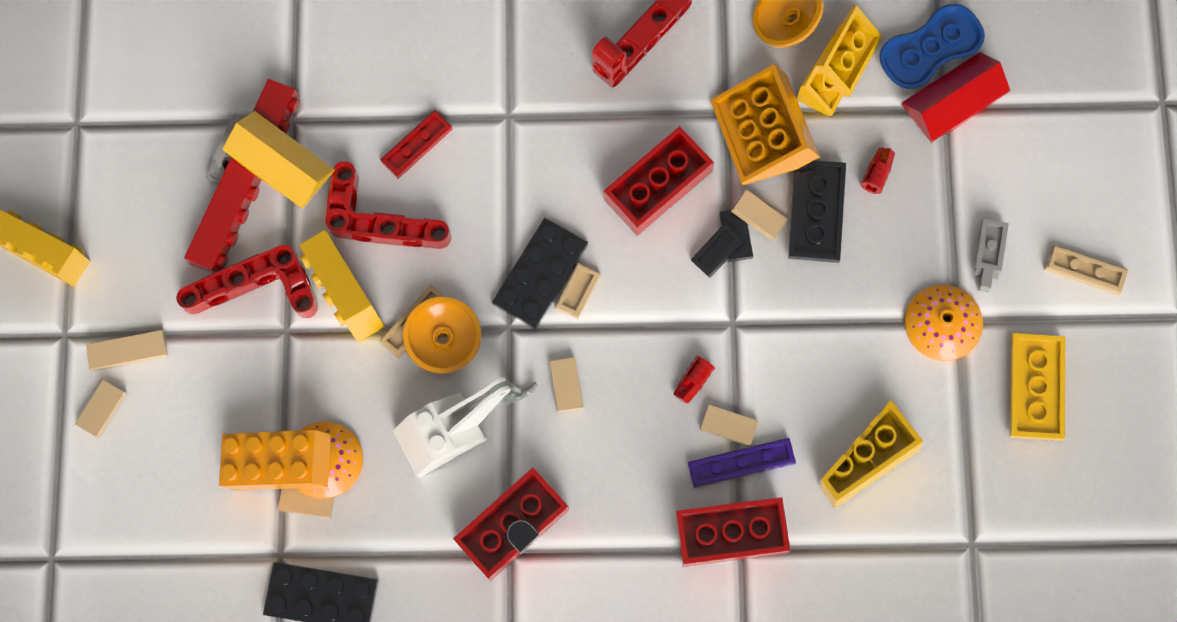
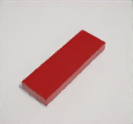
[380,110,453,179]

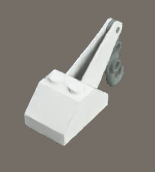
[393,377,538,477]

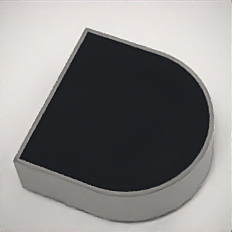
[507,521,540,554]

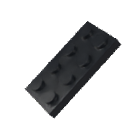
[788,160,846,263]
[492,217,588,330]
[263,562,379,622]

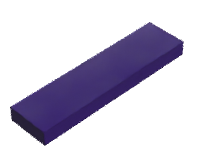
[687,438,796,488]

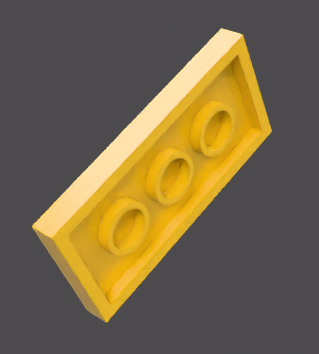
[1010,333,1066,441]

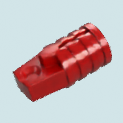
[860,147,895,194]
[673,355,715,404]

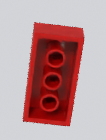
[603,126,714,236]
[453,467,569,582]
[675,497,791,567]

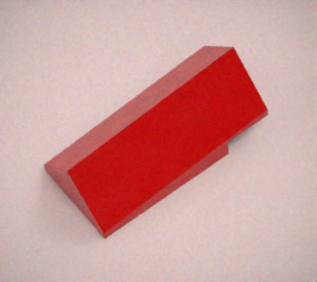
[901,52,1010,143]

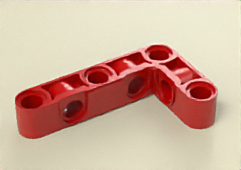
[592,0,692,88]
[325,161,451,249]
[176,245,318,318]

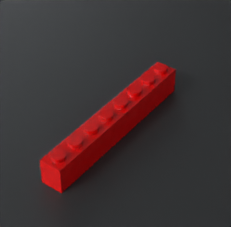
[184,79,300,274]

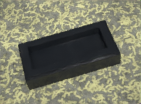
[719,210,754,262]
[691,223,745,278]

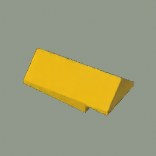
[797,5,882,116]
[222,111,335,209]

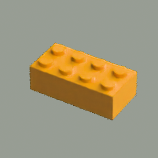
[219,430,331,490]

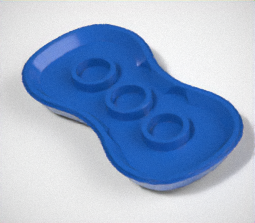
[879,4,985,89]

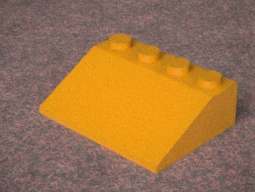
[710,64,820,185]

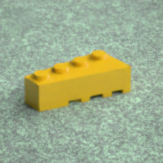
[0,209,90,287]
[299,230,384,343]
[820,400,923,509]

